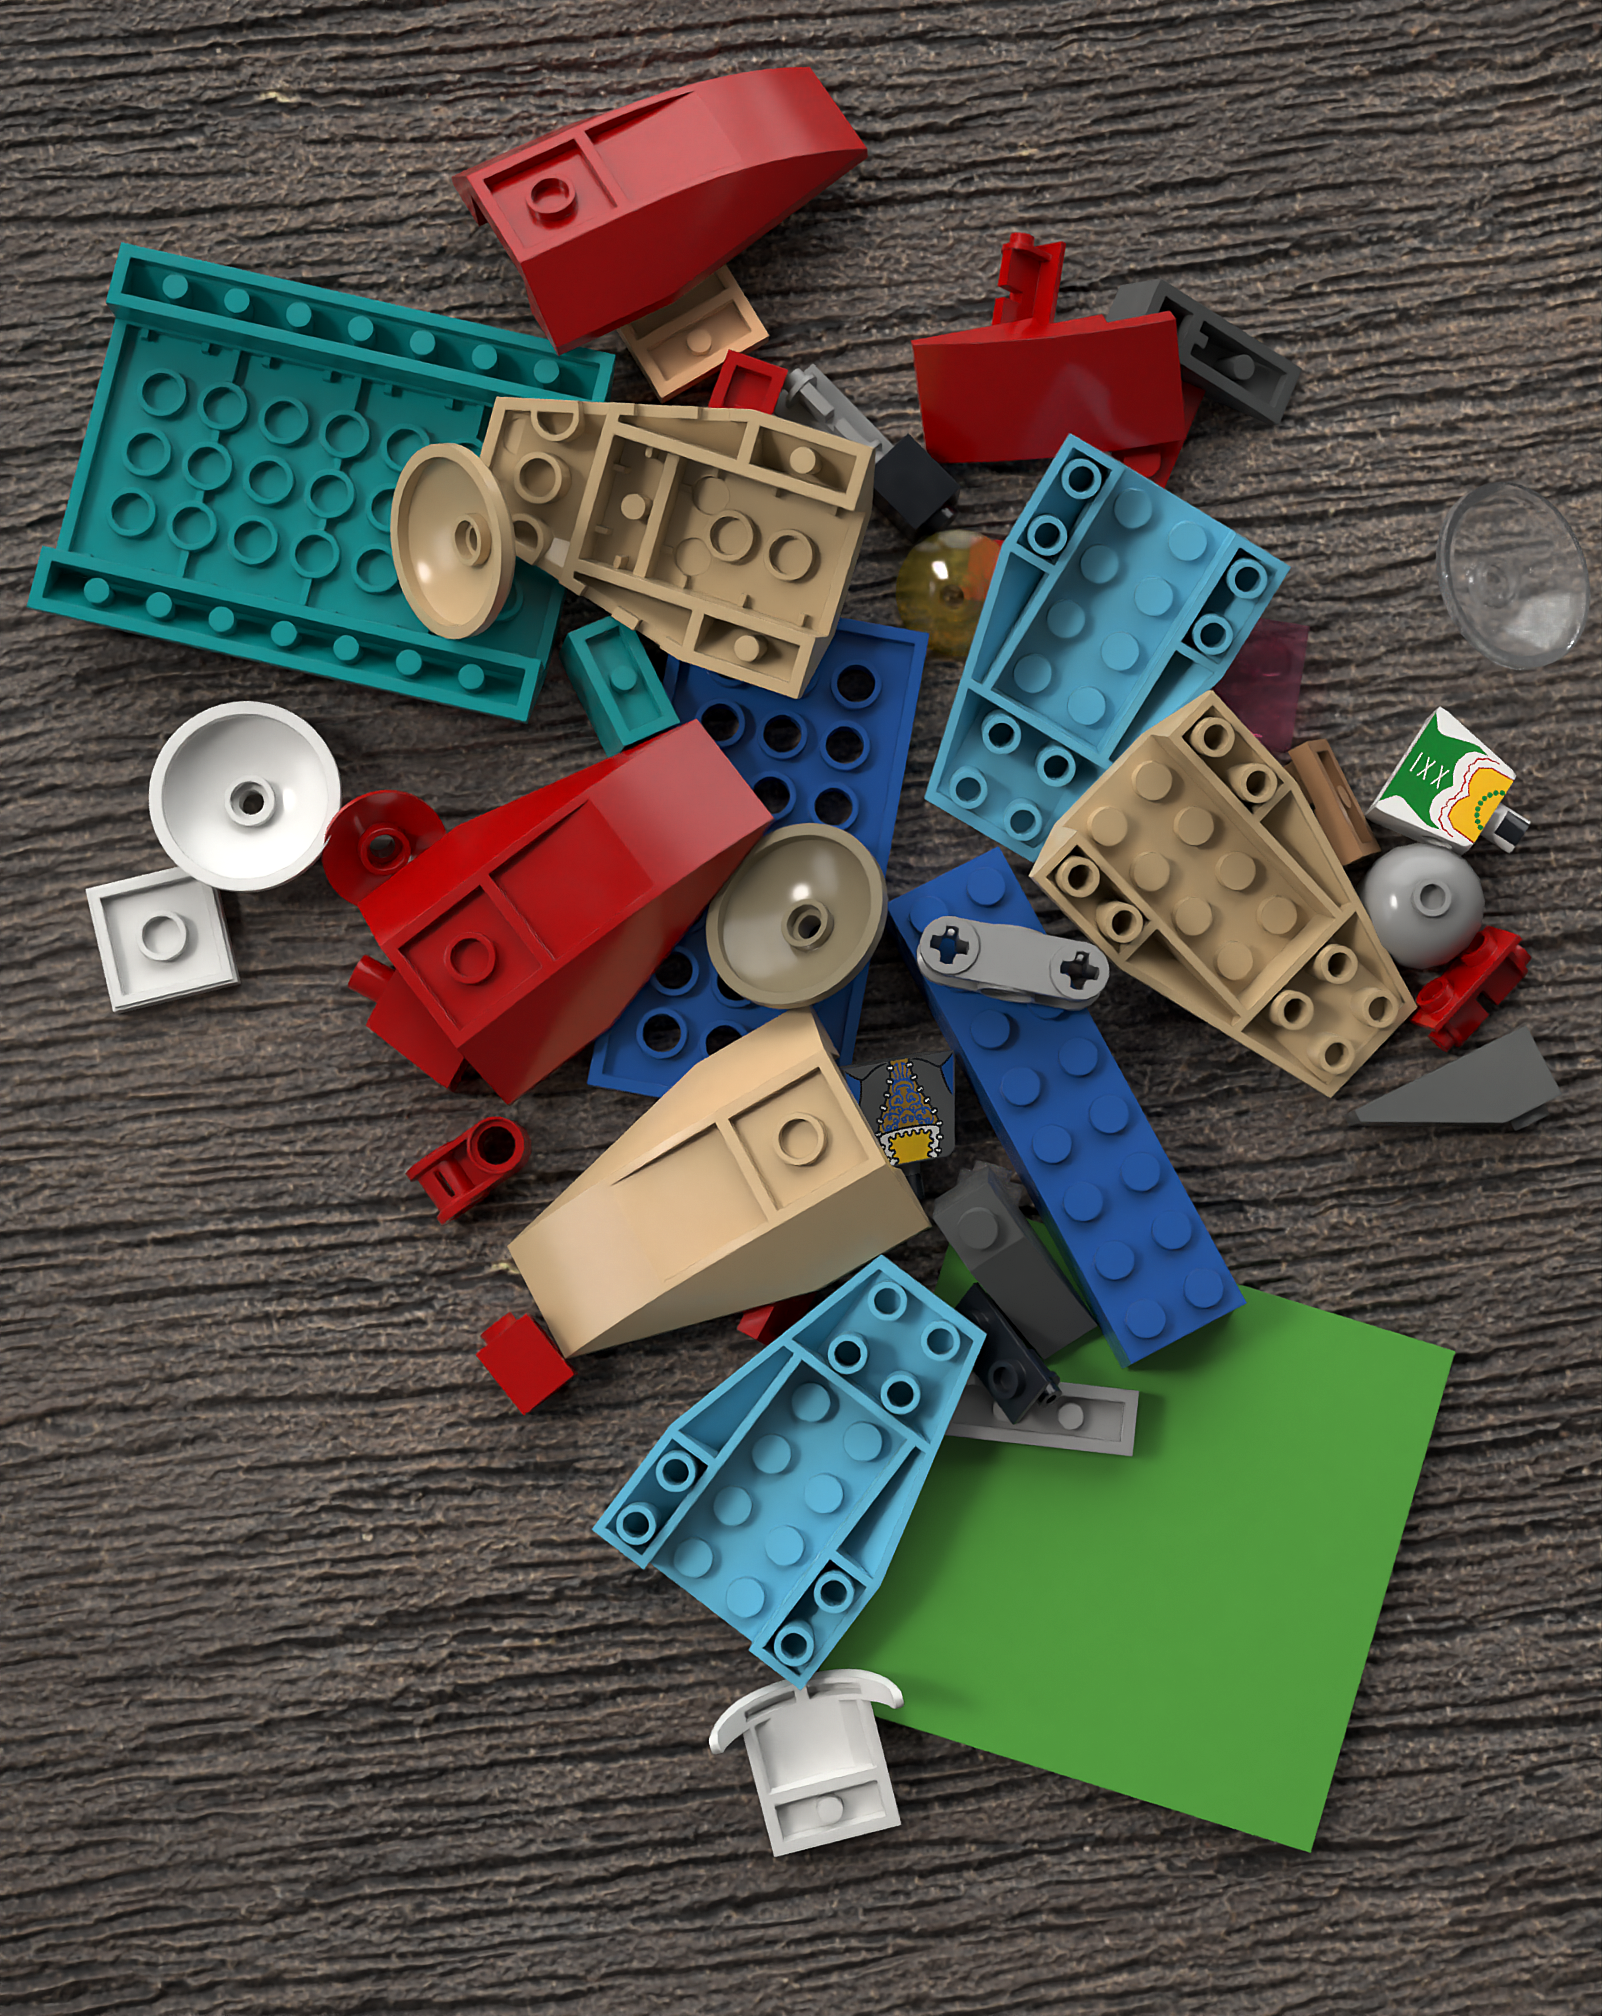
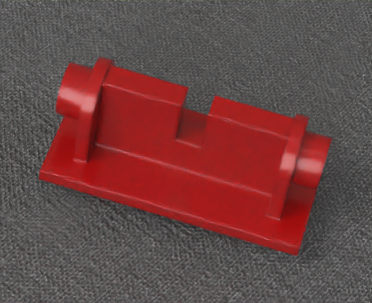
[991,232,1066,326]
[1406,925,1532,1052]

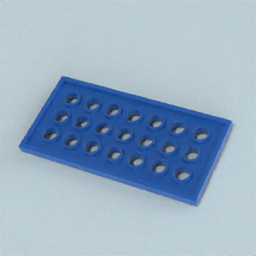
[587,617,930,1099]

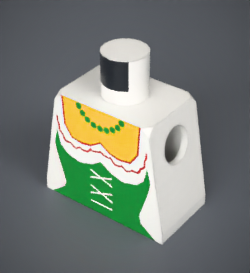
[1365,706,1530,856]

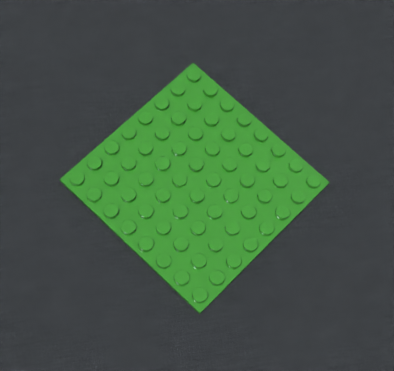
[818,1218,1455,1853]

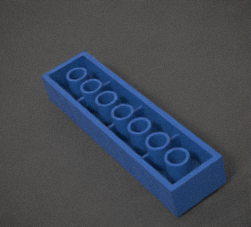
[885,846,1247,1369]

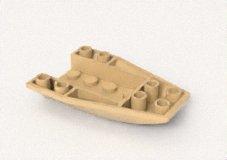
[1029,690,1417,1098]
[507,1004,932,1359]

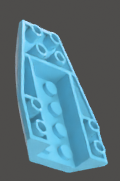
[924,433,1291,863]
[592,1254,987,1690]

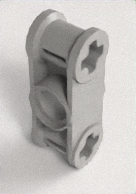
[916,916,1109,1011]

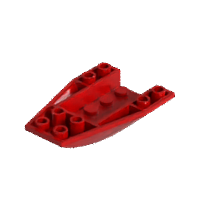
[451,67,868,356]
[357,719,775,1106]

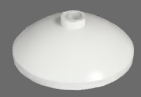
[149,701,342,893]

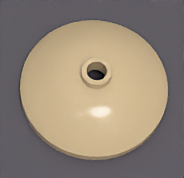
[390,443,516,639]

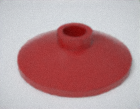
[321,790,447,907]

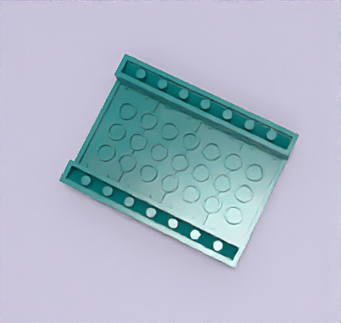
[26,242,616,724]

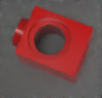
[475,1312,578,1416]

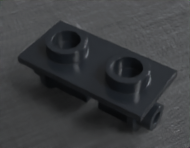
[954,1282,1062,1425]

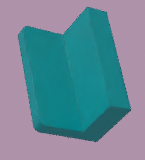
[559,615,680,758]

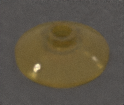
[896,529,1001,656]

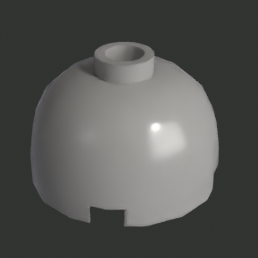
[1356,843,1485,971]

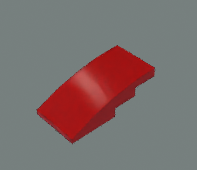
[911,311,1186,463]

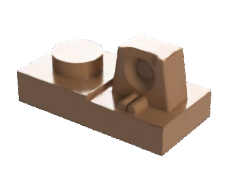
[1283,738,1382,867]

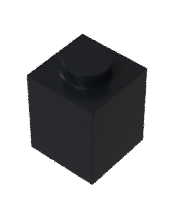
[872,433,961,545]

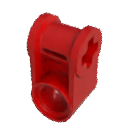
[405,1117,532,1226]

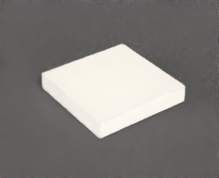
[85,867,241,1014]

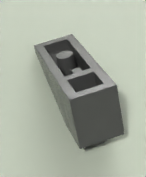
[1106,278,1302,425]
[1344,1025,1562,1131]
[933,1165,1098,1360]

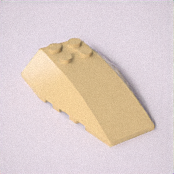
[480,397,876,699]

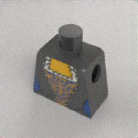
[838,1050,955,1200]

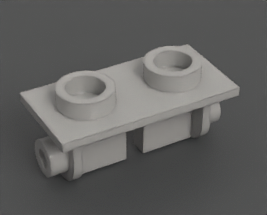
[774,364,894,464]

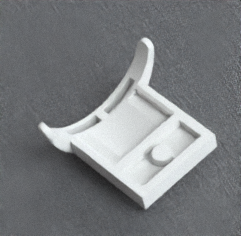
[709,1669,904,1857]

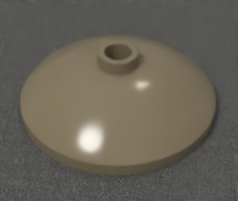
[706,823,888,1009]

